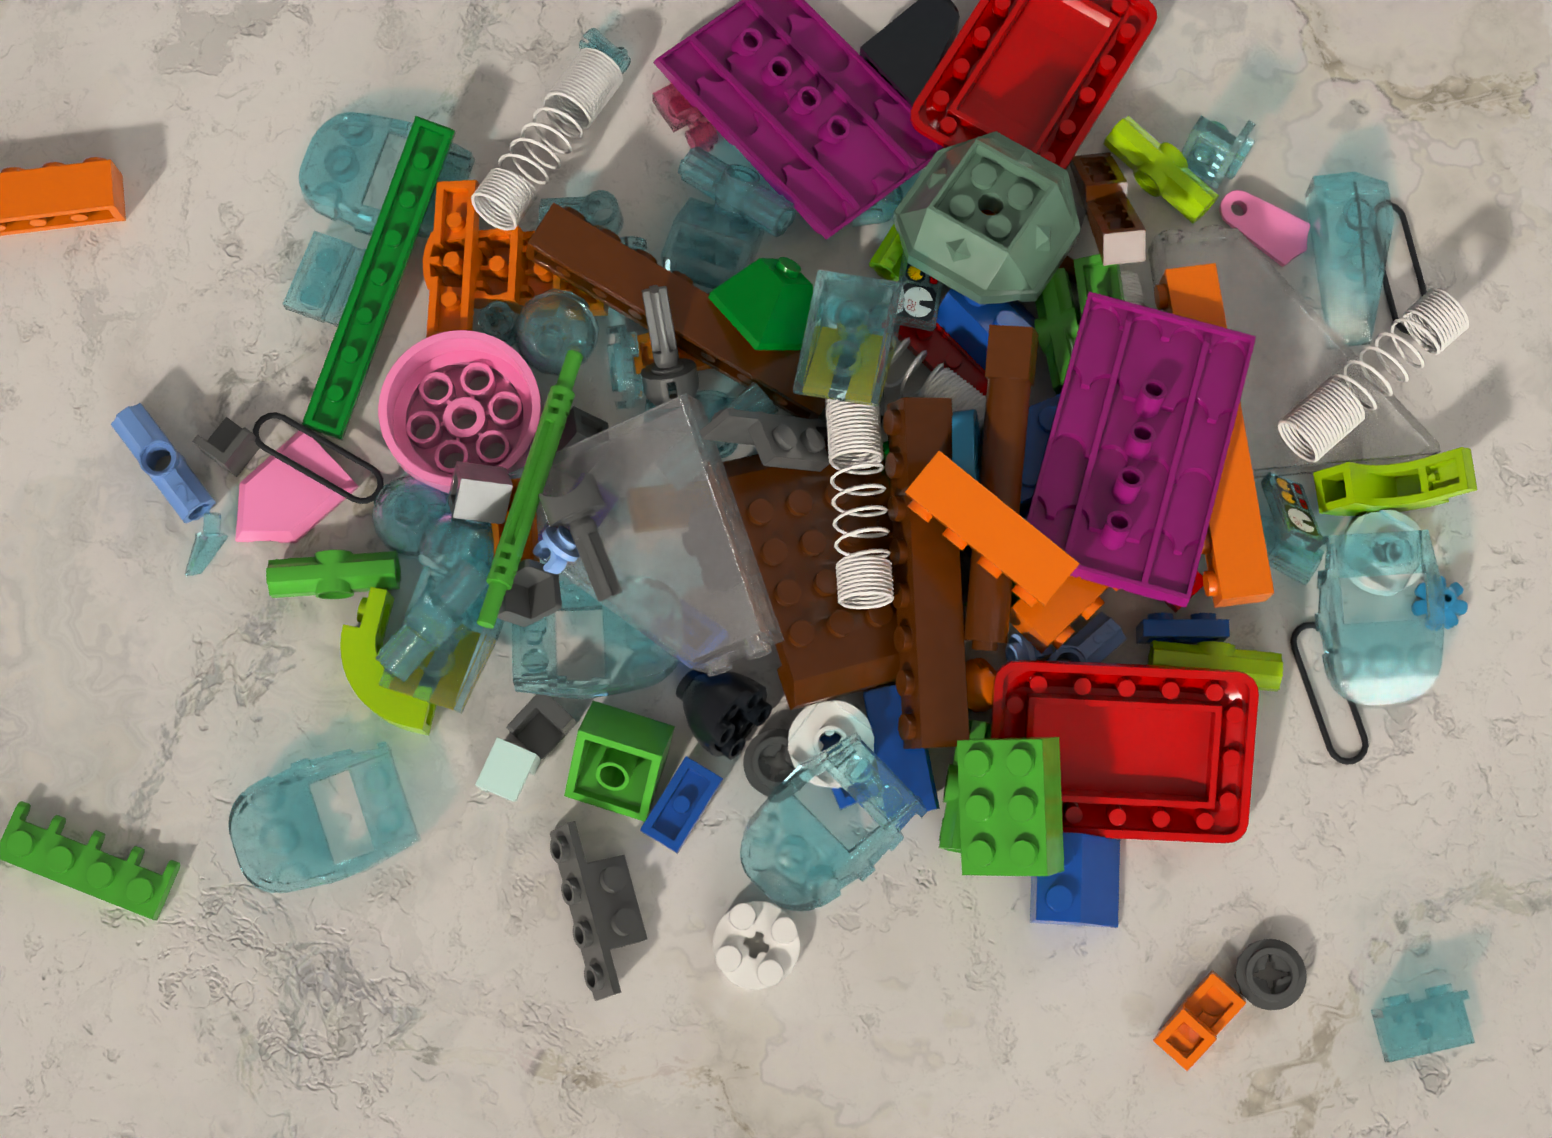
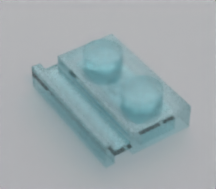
[283,231,366,327]

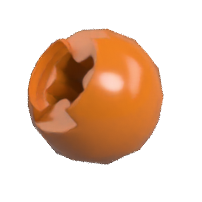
[965,658,997,712]

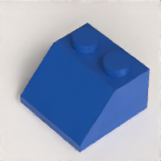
[933,289,1036,370]
[1030,832,1120,928]

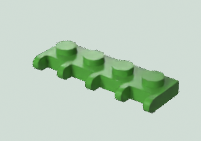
[0,801,180,921]

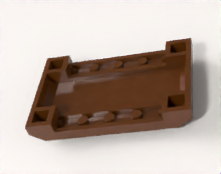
[710,438,900,711]

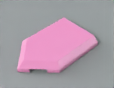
[235,431,359,543]

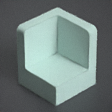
[475,737,541,802]

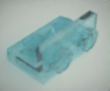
[1181,115,1256,189]
[1371,983,1475,1062]

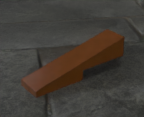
[1070,152,1146,266]

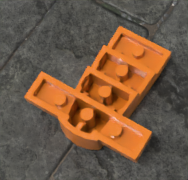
[422,180,609,338]

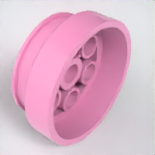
[378,330,544,494]

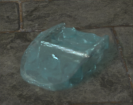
[299,112,475,238]
[1315,529,1445,705]
[512,576,686,700]
[740,732,927,911]
[228,742,421,893]

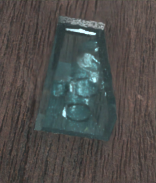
[1305,172,1394,349]

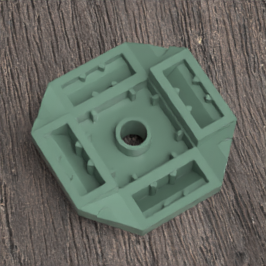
[893,131,1081,304]

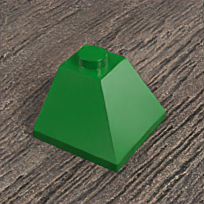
[708,257,818,350]

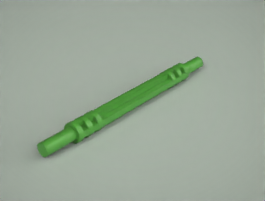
[477,350,583,629]

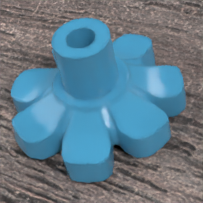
[1411,576,1468,630]

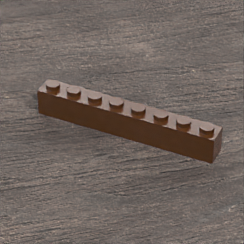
[526,202,844,419]
[883,397,969,749]

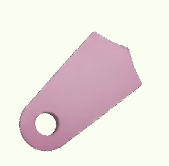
[1219,190,1310,267]

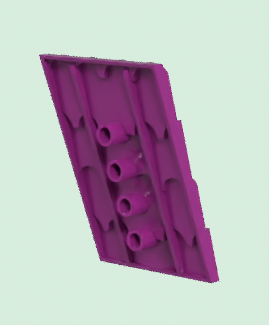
[653,0,944,240]
[1026,291,1256,608]

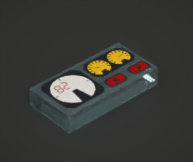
[892,251,942,331]
[1261,472,1324,552]

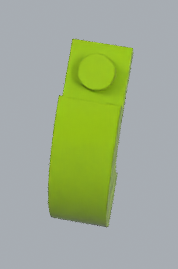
[1313,447,1478,516]
[340,587,437,736]

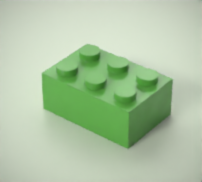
[957,737,1064,876]

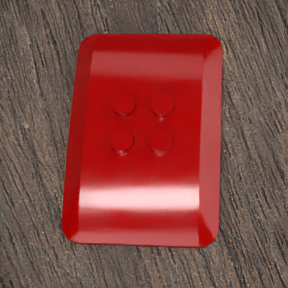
[910,0,1157,170]
[990,660,1259,843]

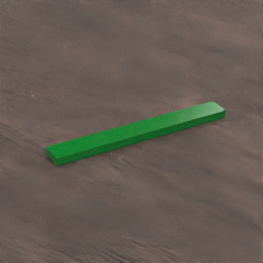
[301,116,456,441]

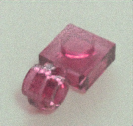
[652,84,718,154]

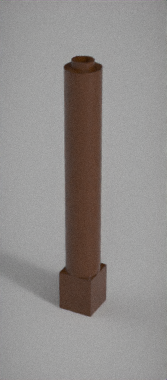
[964,325,1039,652]

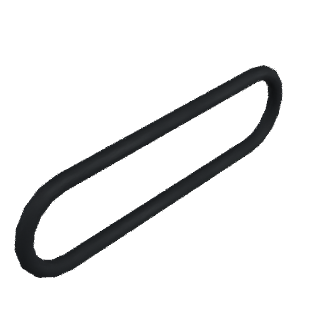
[1366,202,1427,335]
[253,412,384,504]
[1290,622,1369,765]

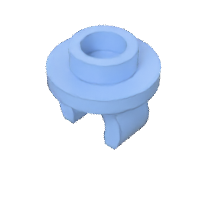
[533,526,580,574]
[1005,632,1053,662]

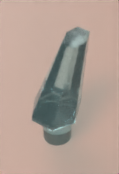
[184,512,228,576]

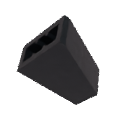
[860,0,960,106]

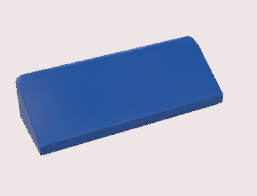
[863,685,940,819]

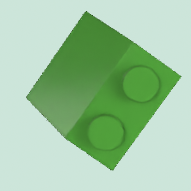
[564,701,675,822]

